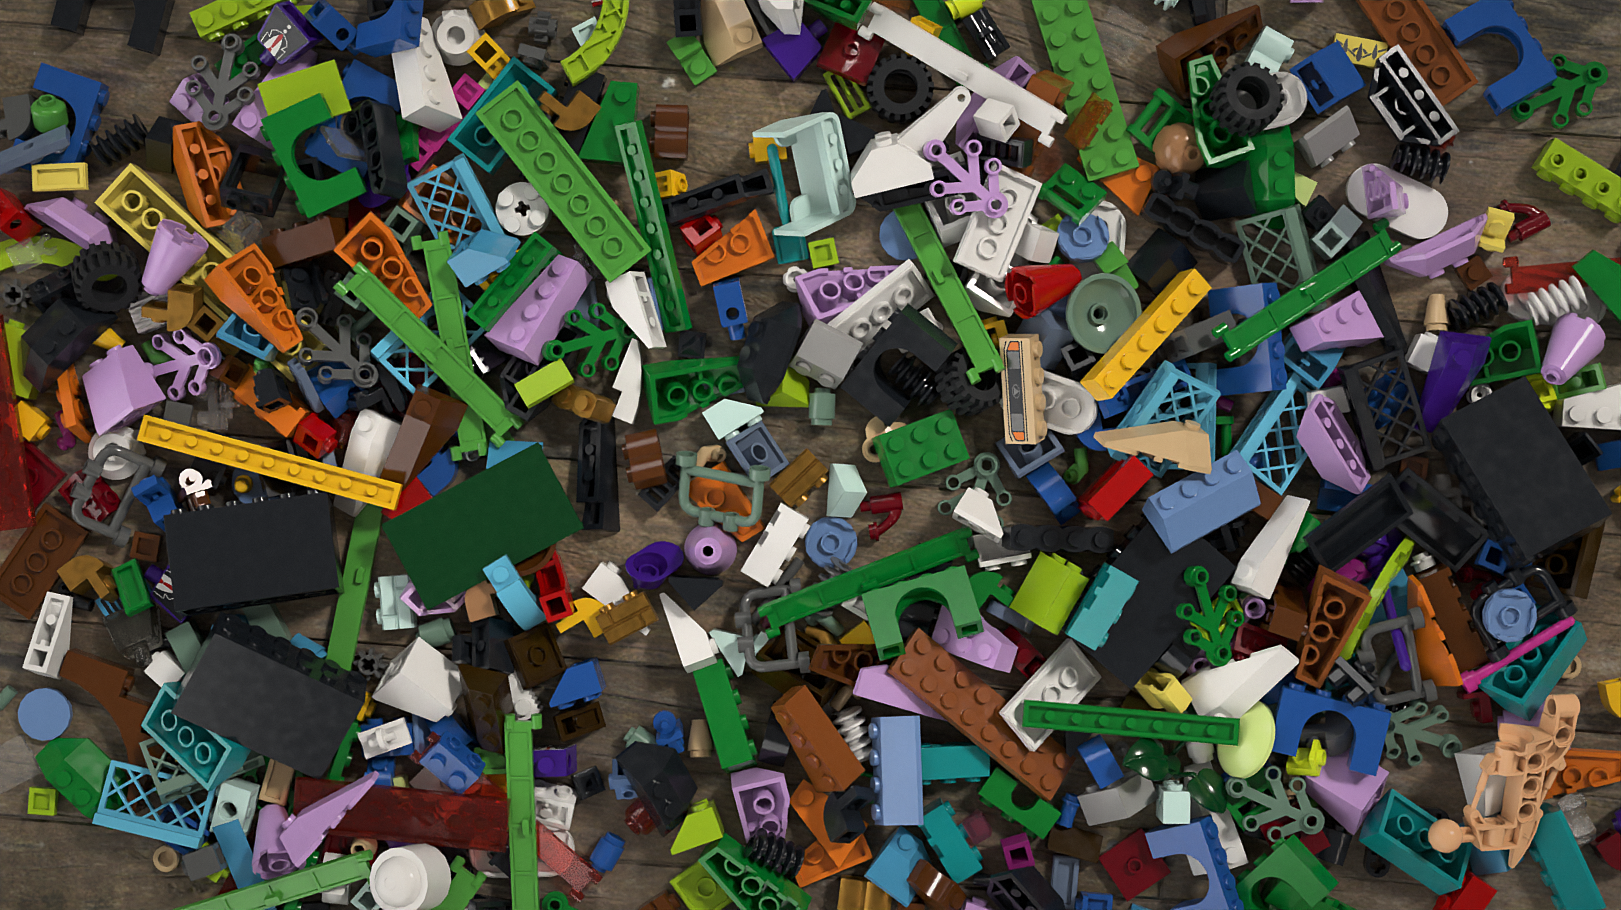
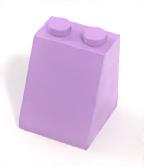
[82,345,166,436]
[1302,748,1389,835]

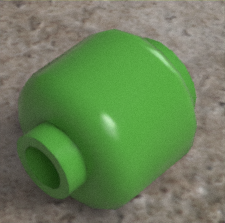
[30,94,69,134]

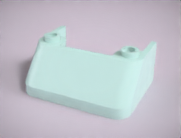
[752,112,856,237]

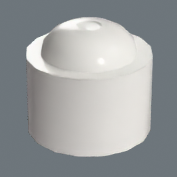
[369,843,451,910]

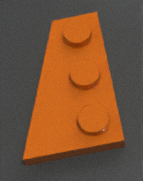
[1076,155,1160,217]
[691,208,775,288]
[56,363,94,444]
[689,461,766,543]
[1542,748,1621,800]
[790,779,869,869]
[795,833,874,888]

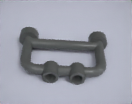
[70,445,167,548]
[734,578,811,674]
[1355,607,1438,706]

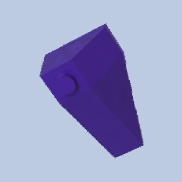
[1414,331,1492,433]

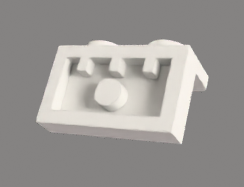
[534,779,578,830]

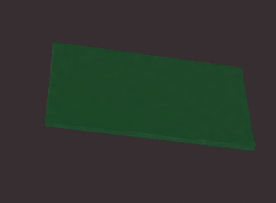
[381,442,584,610]

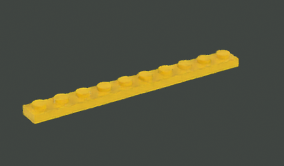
[137,414,403,511]

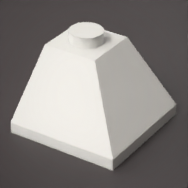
[952,487,1003,544]

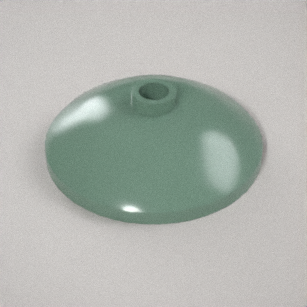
[1066,273,1142,354]

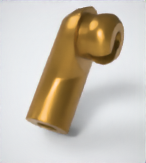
[805,624,837,644]

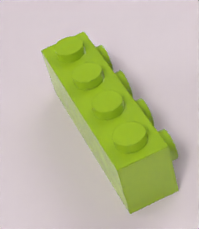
[189,0,301,42]
[1531,137,1621,223]

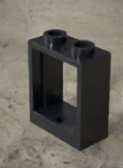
[220,144,287,218]

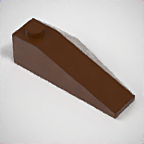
[1156,5,1263,100]
[380,384,468,491]
[808,644,895,687]

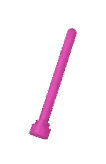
[1460,616,1575,694]

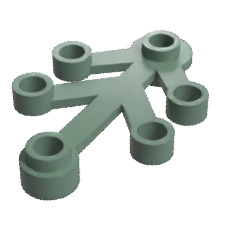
[937,452,1012,549]
[1383,698,1463,766]
[1225,766,1325,843]

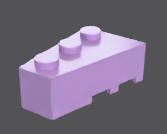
[1289,290,1384,352]
[932,605,1018,673]

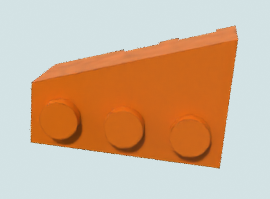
[229,363,314,438]

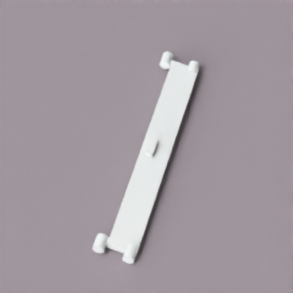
[858,2,1067,148]

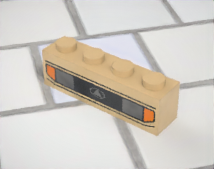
[999,334,1047,444]

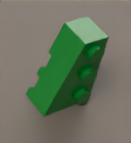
[578,81,640,166]

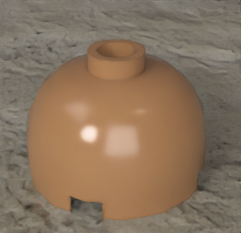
[1153,122,1205,174]

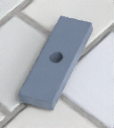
[0,124,70,175]

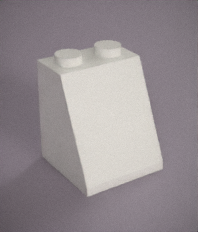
[372,637,463,722]
[1454,739,1507,818]

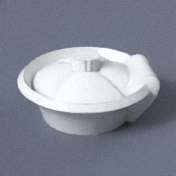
[431,9,485,66]
[88,426,146,480]

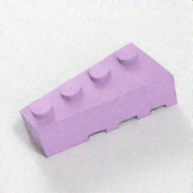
[484,254,593,366]

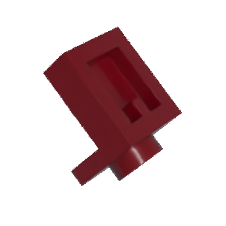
[1456,687,1494,724]

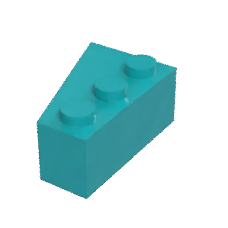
[1064,563,1139,650]
[921,742,990,785]
[918,797,984,884]

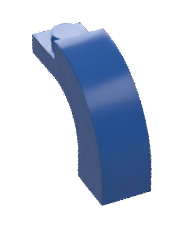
[1097,358,1191,419]

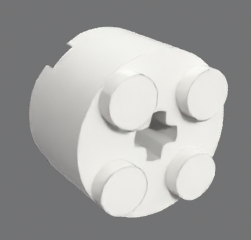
[496,182,552,238]

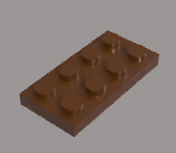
[0,502,91,620]

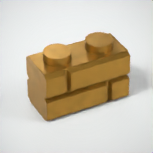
[769,448,829,508]
[595,590,659,646]

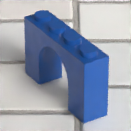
[355,0,424,58]
[1441,0,1557,116]
[304,59,401,180]
[13,62,110,172]
[1208,283,1287,396]
[1272,682,1391,776]
[1145,814,1244,910]

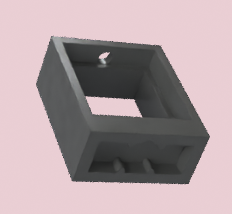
[1155,310,1236,364]

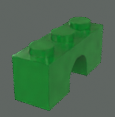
[977,764,1062,839]

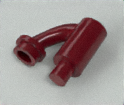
[1497,199,1551,243]
[860,492,903,542]
[1455,563,1506,600]

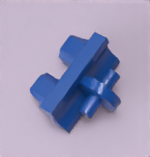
[653,710,685,754]

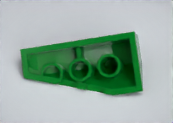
[1187,54,1255,169]
[1572,249,1621,326]

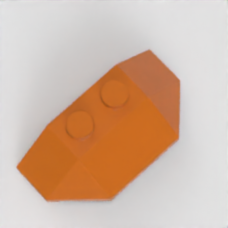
[173,121,243,229]

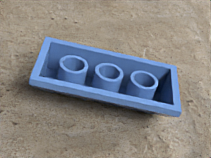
[1142,450,1261,554]
[868,716,924,826]

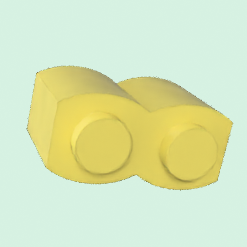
[1134,667,1193,713]

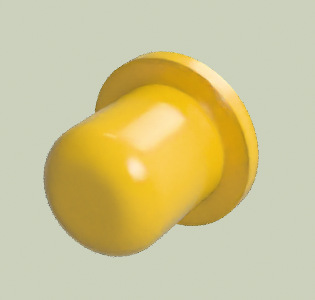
[234,475,253,493]

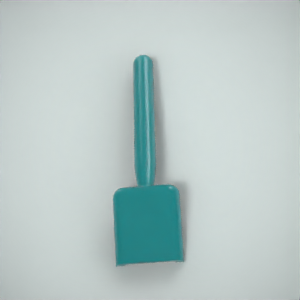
[767,144,809,265]

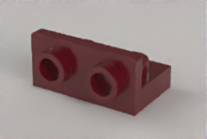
[58,469,121,531]
[1230,622,1288,662]

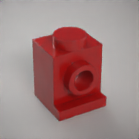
[679,214,723,257]
[293,412,338,459]

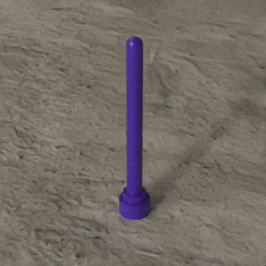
[1365,556,1412,671]

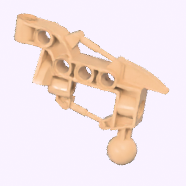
[1428,693,1580,868]

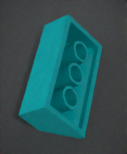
[447,56,558,176]
[1478,603,1588,721]
[141,681,251,791]
[1358,788,1473,895]
[1528,802,1606,910]

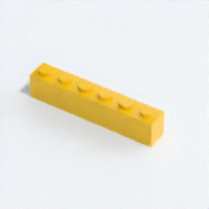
[1080,268,1212,401]

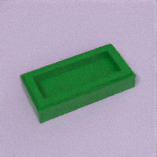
[111,558,154,617]

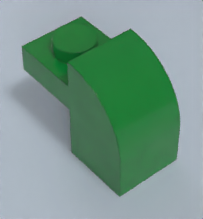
[968,570,1016,609]

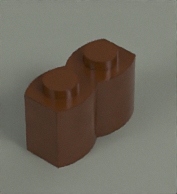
[649,104,689,161]
[622,429,667,490]

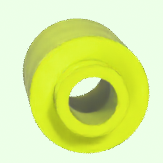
[944,0,986,20]

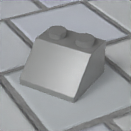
[1293,105,1360,169]
[788,318,863,389]

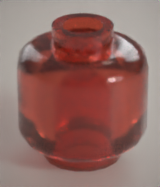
[329,409,359,450]
[624,797,656,836]

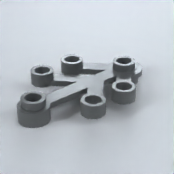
[185,33,261,131]
[295,307,378,388]

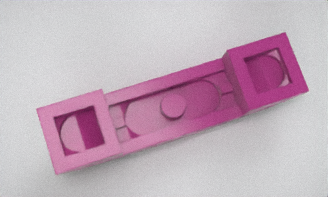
[409,73,486,172]

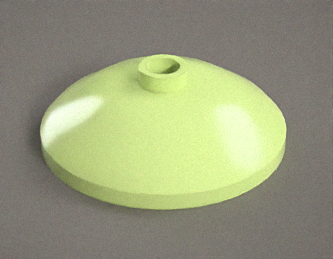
[1216,701,1275,779]

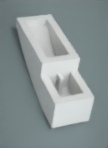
[612,338,643,424]

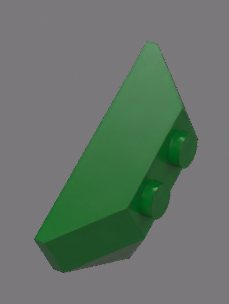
[804,0,872,31]
[1244,124,1295,229]
[35,737,129,830]

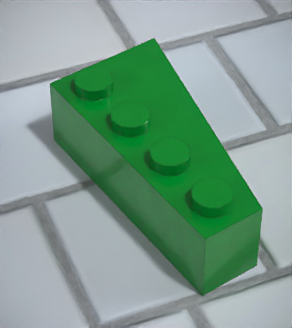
[698,832,812,910]

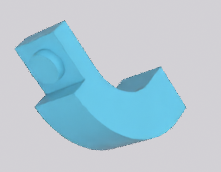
[483,554,546,631]

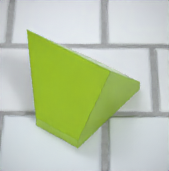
[756,366,809,407]

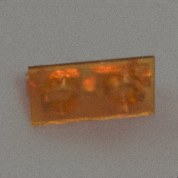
[1064,92,1113,150]

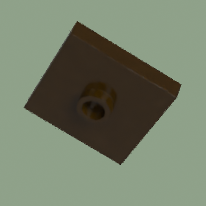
[503,622,567,690]

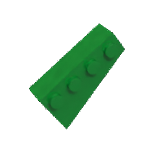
[693,658,758,775]

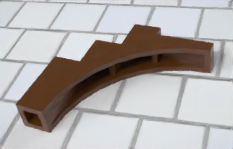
[59,648,175,814]

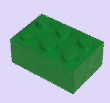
[871,409,970,488]

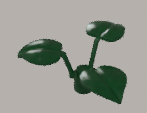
[1122,702,1227,814]

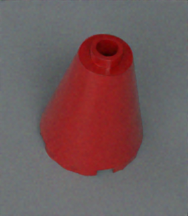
[1005,264,1082,319]

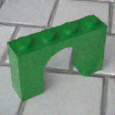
[260,93,369,218]
[861,565,984,661]
[1235,834,1339,910]

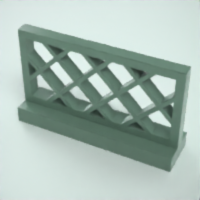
[1235,203,1327,313]
[139,738,265,805]

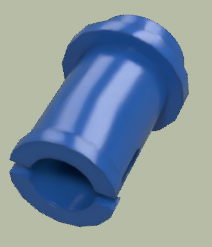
[1056,792,1081,828]

